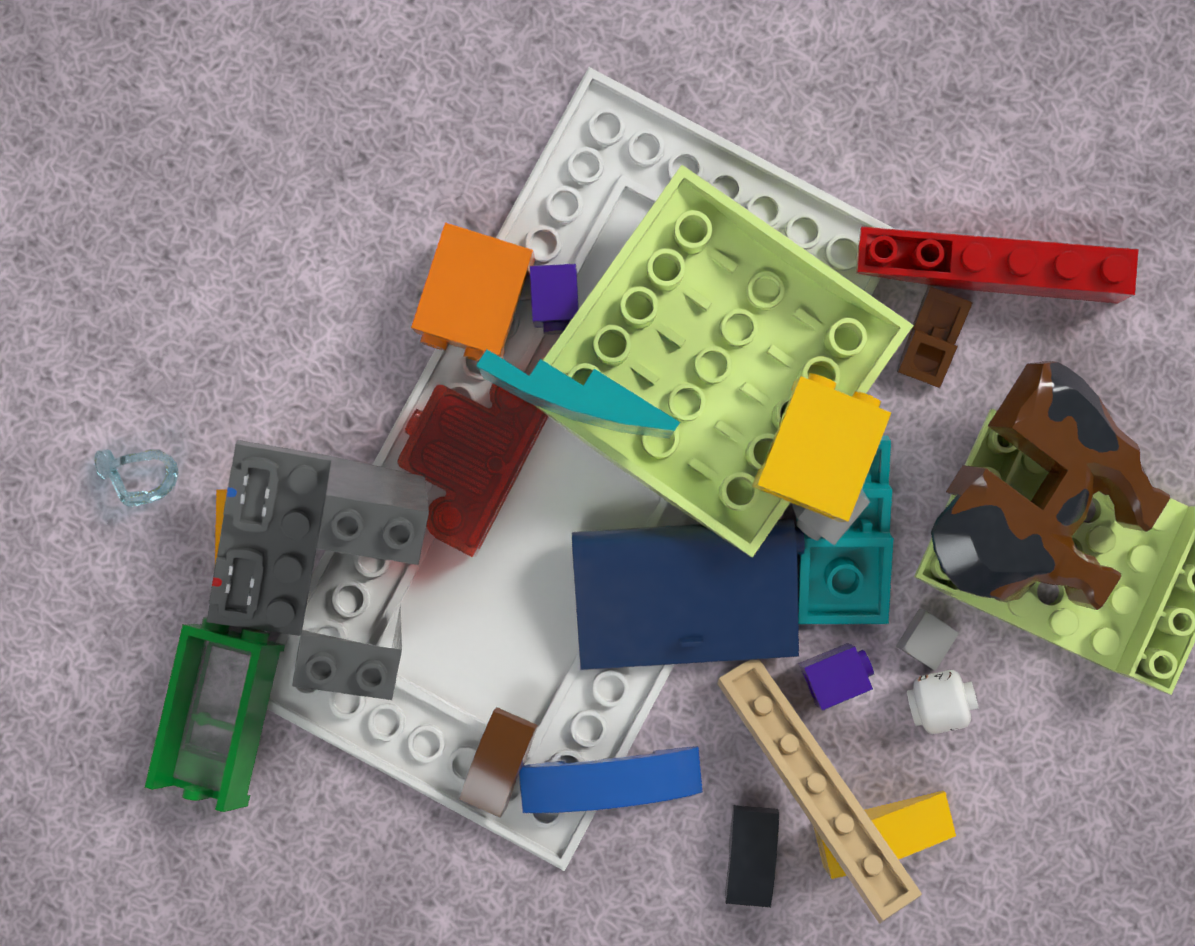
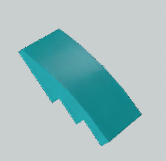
[476,349,680,439]
[796,435,894,624]

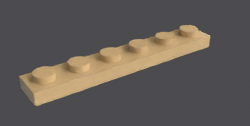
[717,659,922,924]

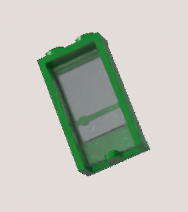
[145,617,285,812]

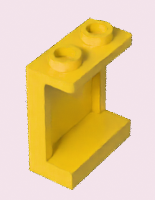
[752,373,891,522]

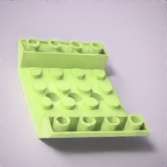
[914,409,1195,695]

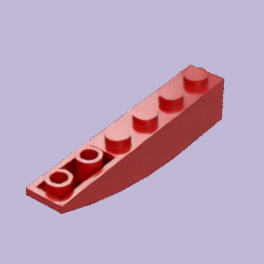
[856,227,1139,304]

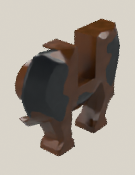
[931,361,1170,610]

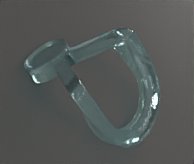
[94,449,179,507]

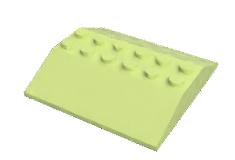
[534,165,914,557]

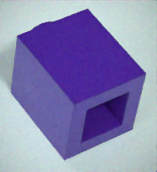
[530,264,579,335]
[798,643,874,711]

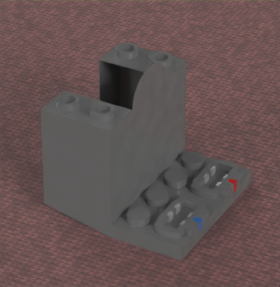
[207,440,429,700]

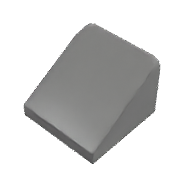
[896,609,959,671]

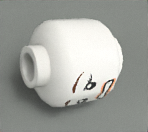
[907,670,979,734]

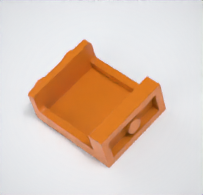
[411,222,535,362]

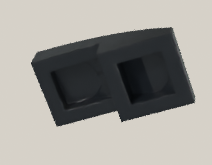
[725,805,779,908]

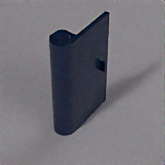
[572,518,805,670]

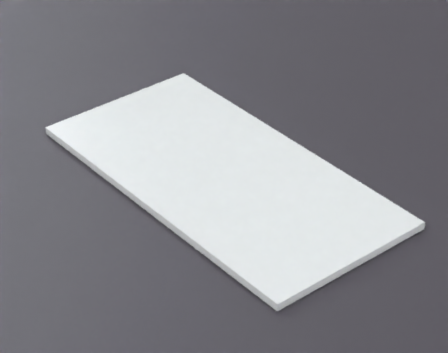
[267,67,894,871]

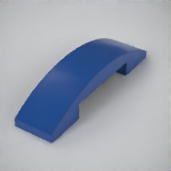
[519,746,703,813]

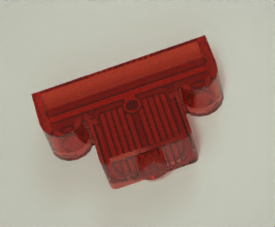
[397,383,549,557]

